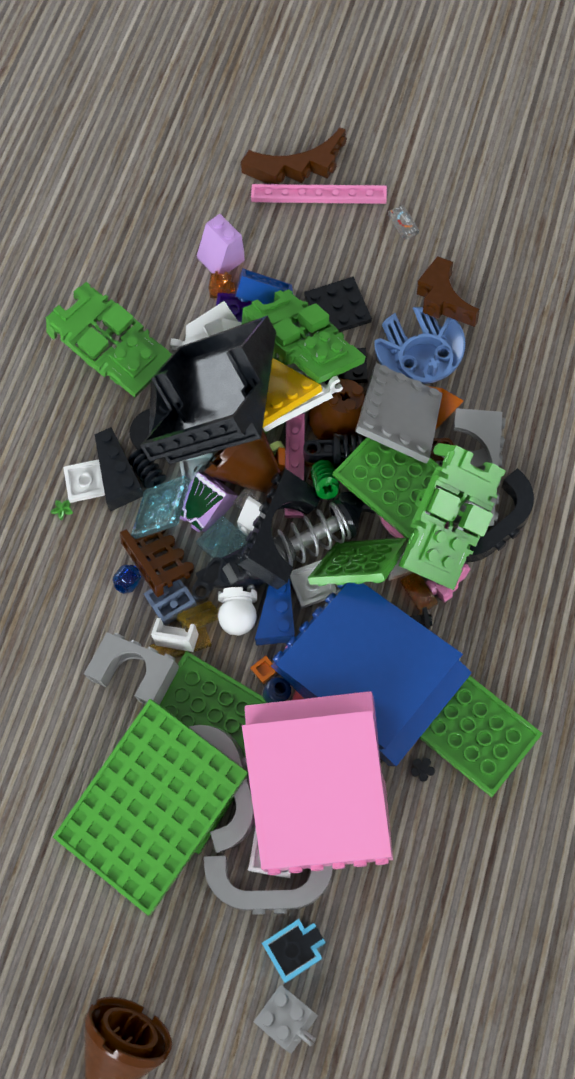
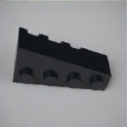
[94,427,144,512]

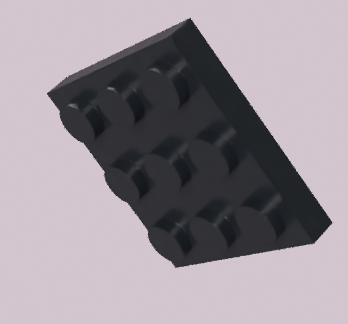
[304,276,372,333]

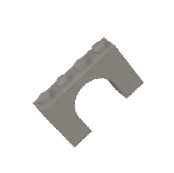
[84,632,179,705]

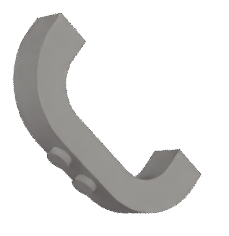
[190,725,255,853]
[204,856,333,915]

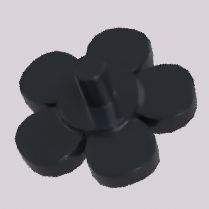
[411,758,435,782]

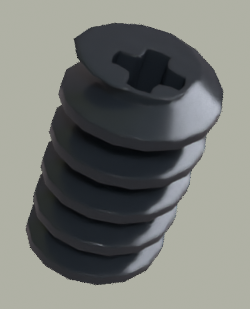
[128,448,167,488]

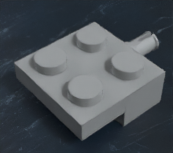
[254,984,319,1054]

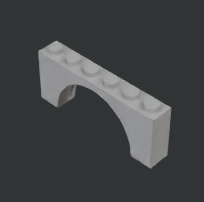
[453,408,505,528]

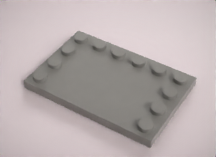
[355,363,442,464]

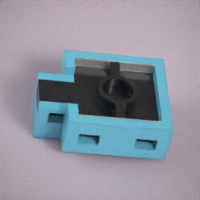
[262,919,326,983]

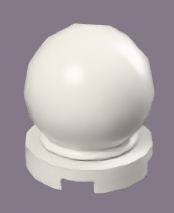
[218,587,257,636]

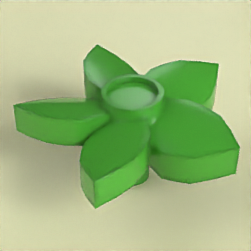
[50,500,73,520]

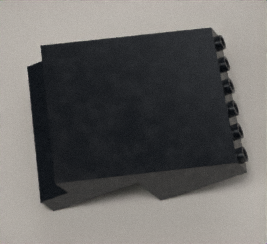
[140,316,276,464]

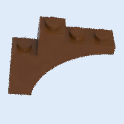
[417,256,480,327]

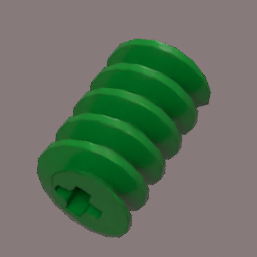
[311,460,339,499]

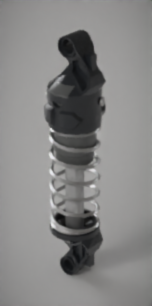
[192,492,376,603]

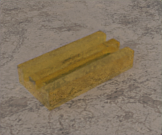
[177,601,219,633]

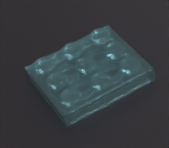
[131,475,190,539]

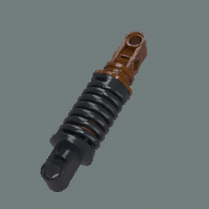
[303,433,454,469]

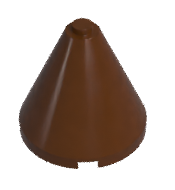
[203,428,281,494]
[85,997,172,1079]

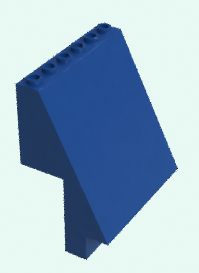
[271,583,472,766]

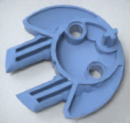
[374,307,465,384]

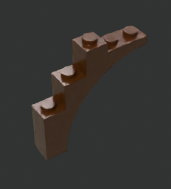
[241,127,347,184]

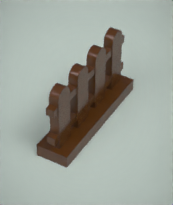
[120,522,194,597]

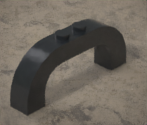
[452,468,534,562]

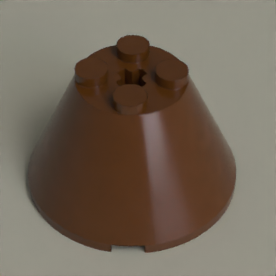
[309,378,367,440]

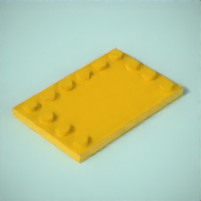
[263,358,323,428]

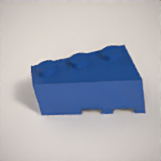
[255,579,295,646]

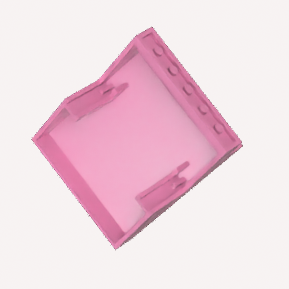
[242,691,393,875]

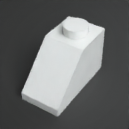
[237,496,261,536]

